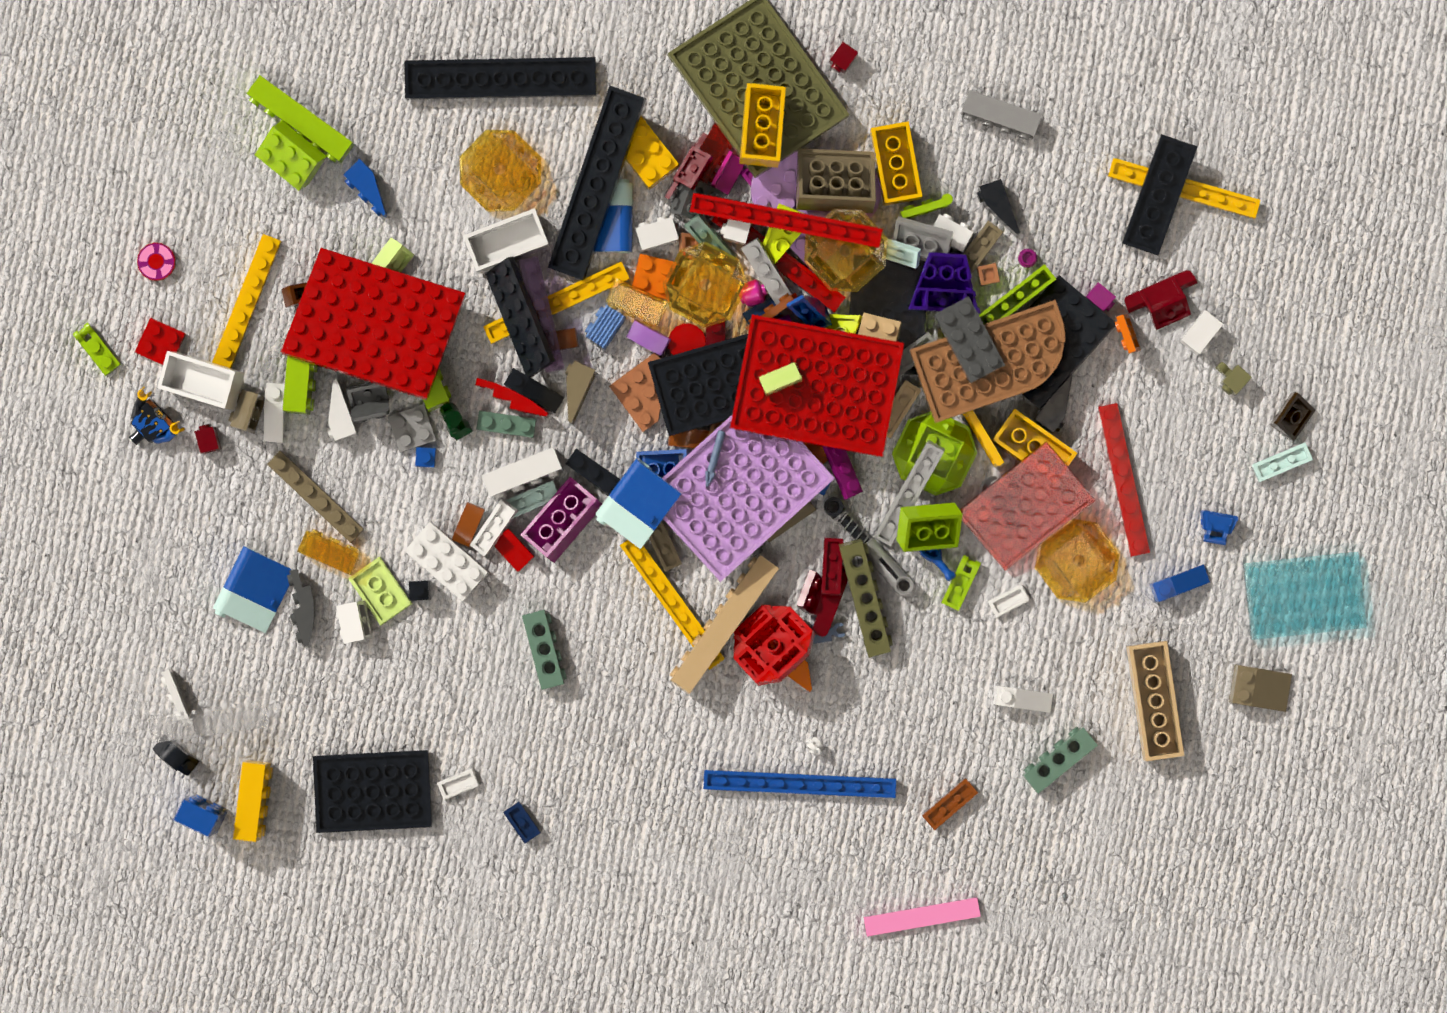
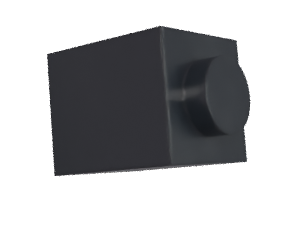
[409,581,431,601]

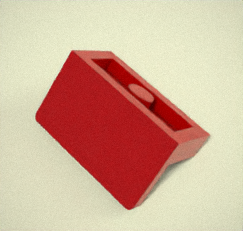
[494,528,535,572]

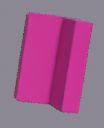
[711,150,745,195]

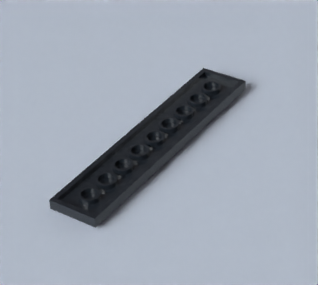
[404,57,596,100]
[548,85,647,280]

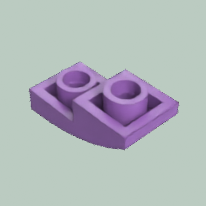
[626,320,671,356]

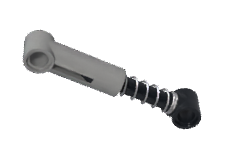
[824,497,914,595]

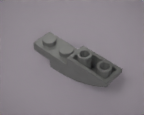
[287,568,314,647]

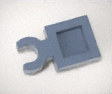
[810,623,845,644]

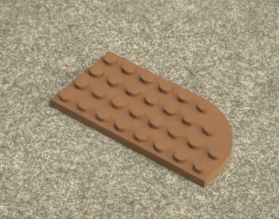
[910,300,1065,423]

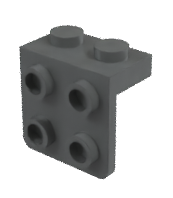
[669,181,723,226]
[346,382,389,423]

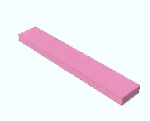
[863,897,981,937]

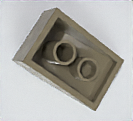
[565,360,597,425]
[229,390,265,434]
[1229,665,1292,712]

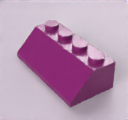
[520,477,602,563]

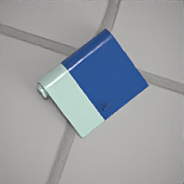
[575,179,633,253]
[595,458,682,549]
[213,546,292,633]

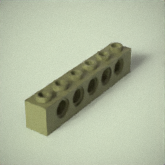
[838,539,893,658]

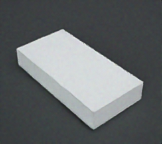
[987,584,1031,618]
[437,768,480,800]

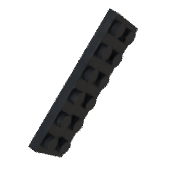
[1122,134,1198,256]
[485,257,555,378]

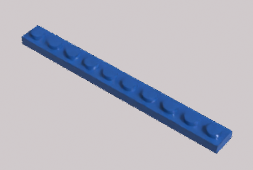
[703,770,896,798]

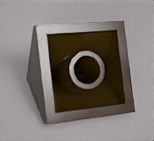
[1269,392,1315,441]

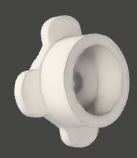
[805,737,824,756]

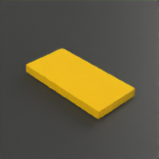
[963,410,1004,468]

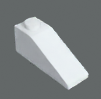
[327,379,358,442]
[264,383,286,443]
[993,685,1053,713]

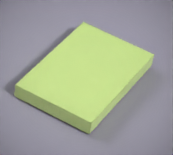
[348,557,413,626]

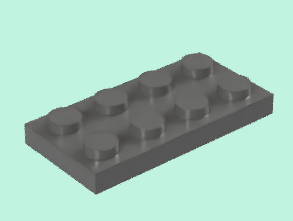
[934,297,1005,383]

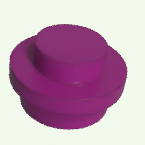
[1018,249,1037,268]

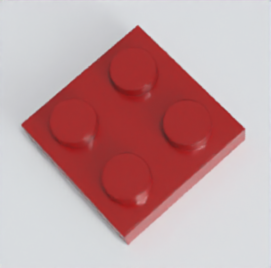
[135,317,186,365]

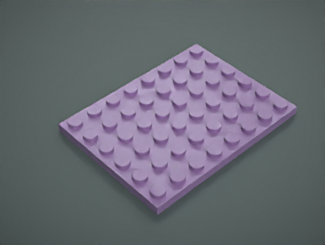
[662,414,835,582]

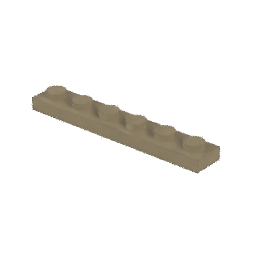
[267,451,364,543]

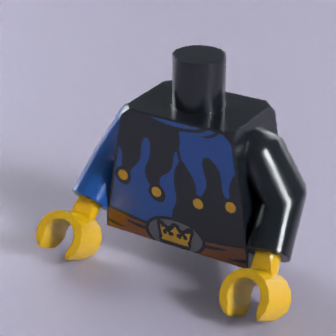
[129,387,185,445]

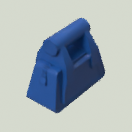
[1200,510,1239,545]

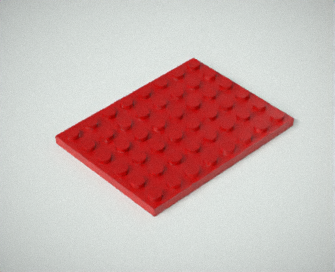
[281,248,466,400]
[730,314,904,458]

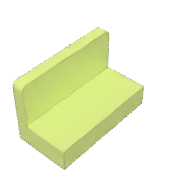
[372,238,414,272]
[759,362,802,396]

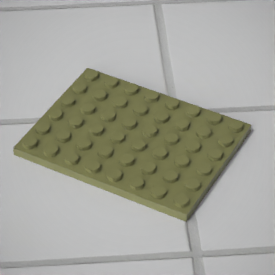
[667,0,850,178]

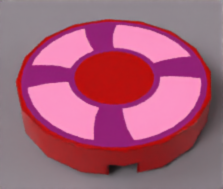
[137,242,176,281]

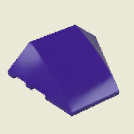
[909,252,981,313]

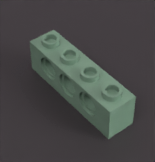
[522,609,567,690]
[1022,727,1098,794]

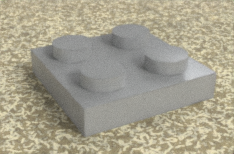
[387,404,437,453]

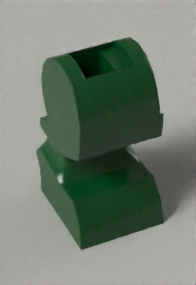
[440,402,473,441]

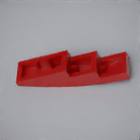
[475,378,549,418]

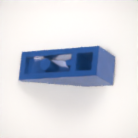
[787,295,832,328]
[1149,564,1210,602]

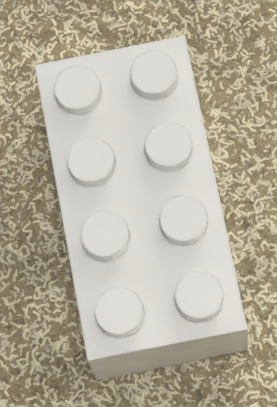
[463,208,550,274]
[157,351,245,410]
[481,447,563,500]
[405,522,489,601]

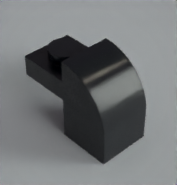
[153,734,200,776]

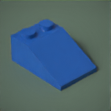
[636,449,693,478]

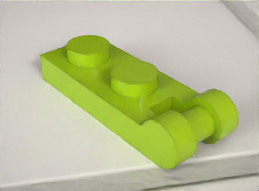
[900,193,953,219]
[73,322,121,376]
[941,555,981,611]

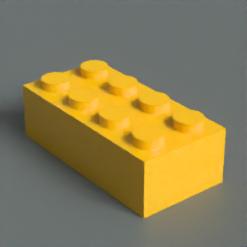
[739,83,786,168]
[626,116,679,190]
[870,121,923,206]
[991,409,1077,485]
[233,760,273,842]

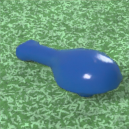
[919,549,956,581]

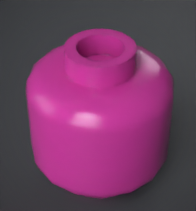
[738,279,768,307]

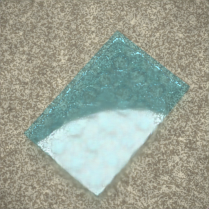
[1243,552,1367,640]

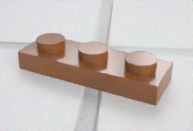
[745,293,798,332]
[922,778,978,831]

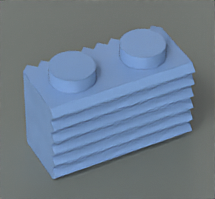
[585,305,626,350]

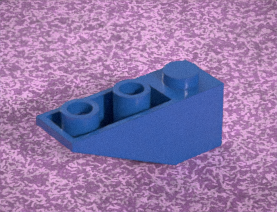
[343,159,387,218]

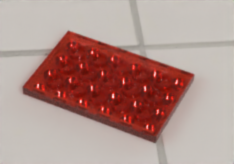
[960,441,1095,571]

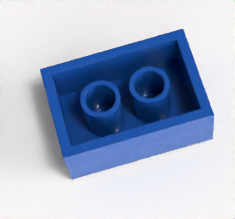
[173,794,227,837]

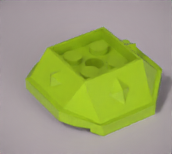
[892,411,977,496]

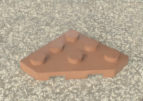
[609,353,661,432]

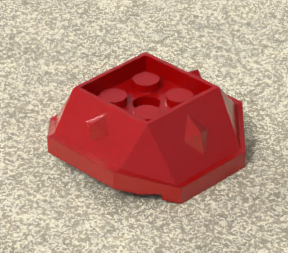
[734,605,815,686]

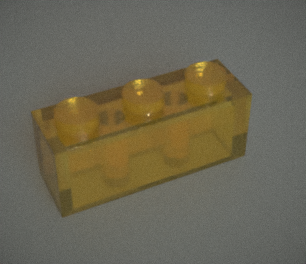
[606,278,668,326]
[297,529,361,575]

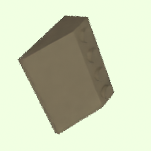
[796,148,876,213]

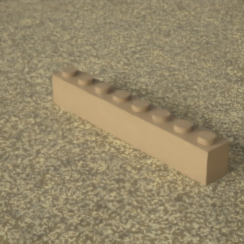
[670,555,779,694]

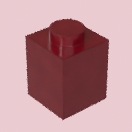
[829,42,858,74]
[194,424,222,454]

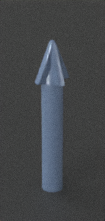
[705,430,726,487]

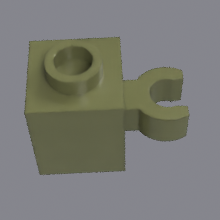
[1216,362,1252,395]

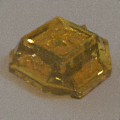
[459,130,542,212]
[804,209,888,293]
[662,241,748,328]
[1034,518,1120,603]

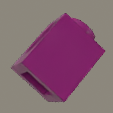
[1085,282,1116,312]

